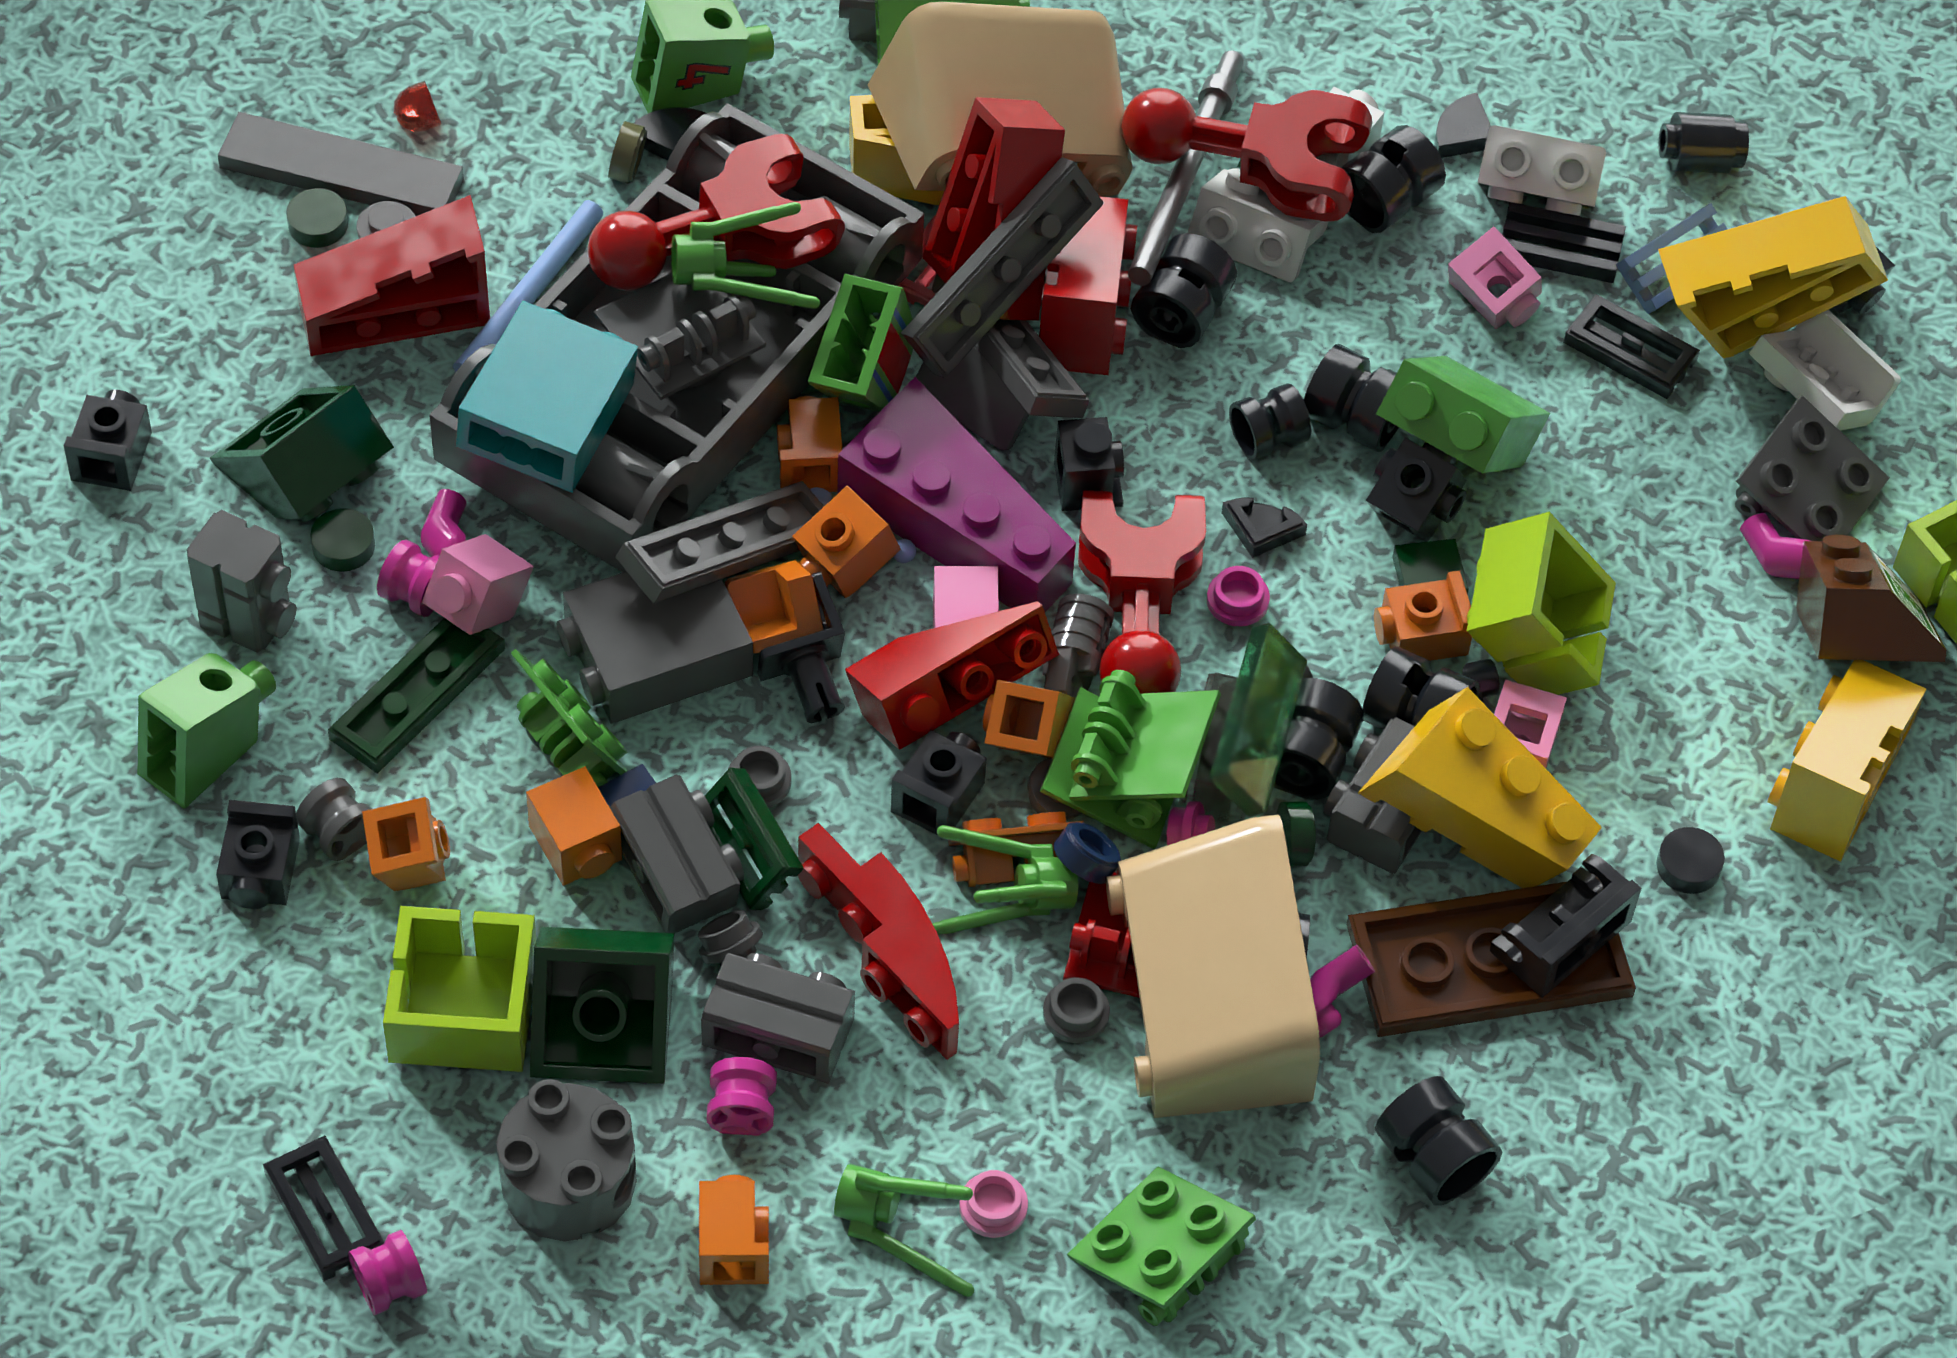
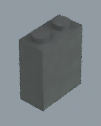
[556,571,753,724]

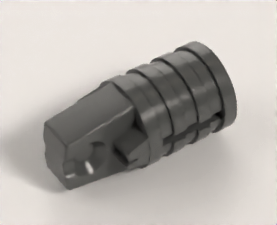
[1043,594,1114,698]

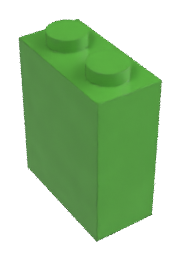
[1376,356,1551,474]

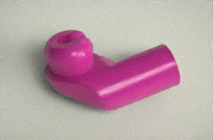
[420,489,467,557]
[1740,513,1810,579]
[1310,945,1375,1038]

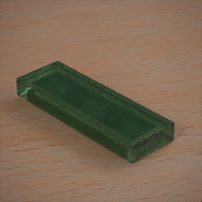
[1210,622,1307,817]

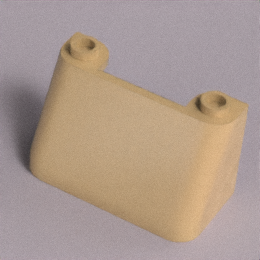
[867,2,1132,197]
[1106,815,1320,1118]

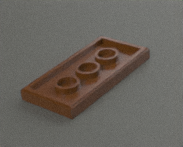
[1346,877,1636,1037]

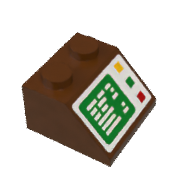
[1796,535,1947,662]

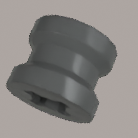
[296,777,372,861]

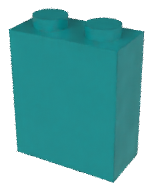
[456,300,638,493]

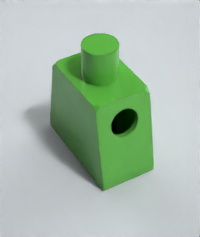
[137,653,276,809]

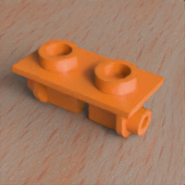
[948,812,1083,887]

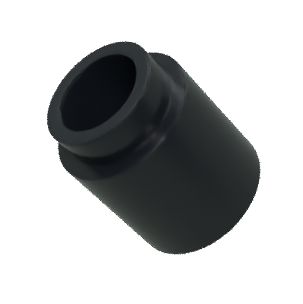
[1658,112,1749,173]

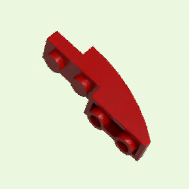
[798,823,959,1060]

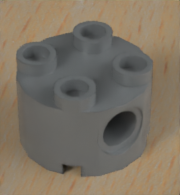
[496,1079,637,1242]

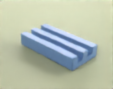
[1615,203,1728,314]

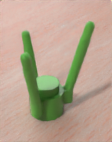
[671,202,820,309]
[932,825,1078,935]
[834,1163,974,1297]

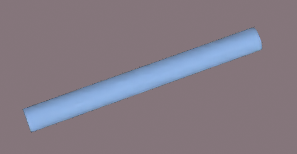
[453,200,603,372]

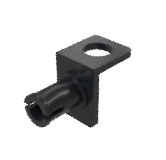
[757,572,845,724]

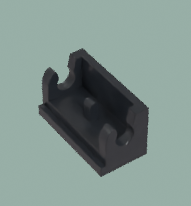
[1490,854,1642,998]

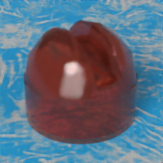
[394,80,442,132]

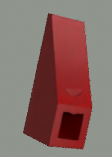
[845,601,1059,750]

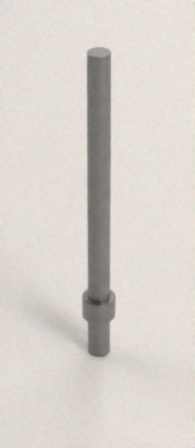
[1128,51,1244,286]

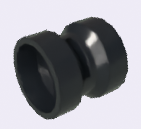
[1229,383,1312,461]

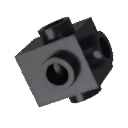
[1365,437,1467,542]

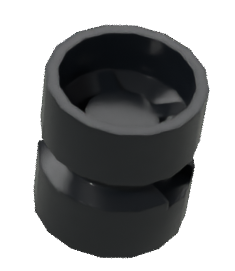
[1341,125,1446,233]
[1130,233,1237,348]
[1303,344,1400,452]
[1363,646,1480,730]
[1256,678,1364,800]
[1375,1076,1503,1206]

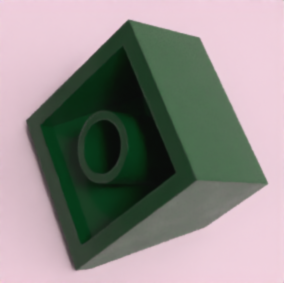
[210,385,394,522]
[530,927,675,1084]

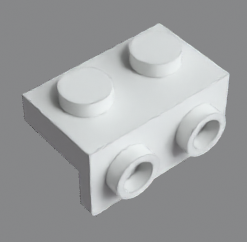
[1477,125,1606,216]
[1188,168,1328,282]
[1749,310,1901,431]

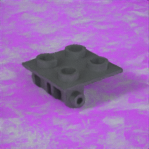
[594,272,766,400]
[1735,395,1890,541]

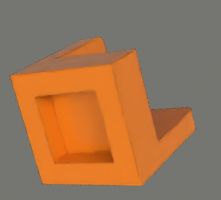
[725,560,823,653]

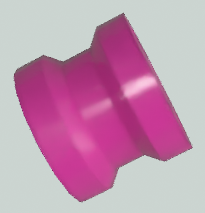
[377,539,440,617]
[706,1057,777,1136]
[348,1230,427,1316]

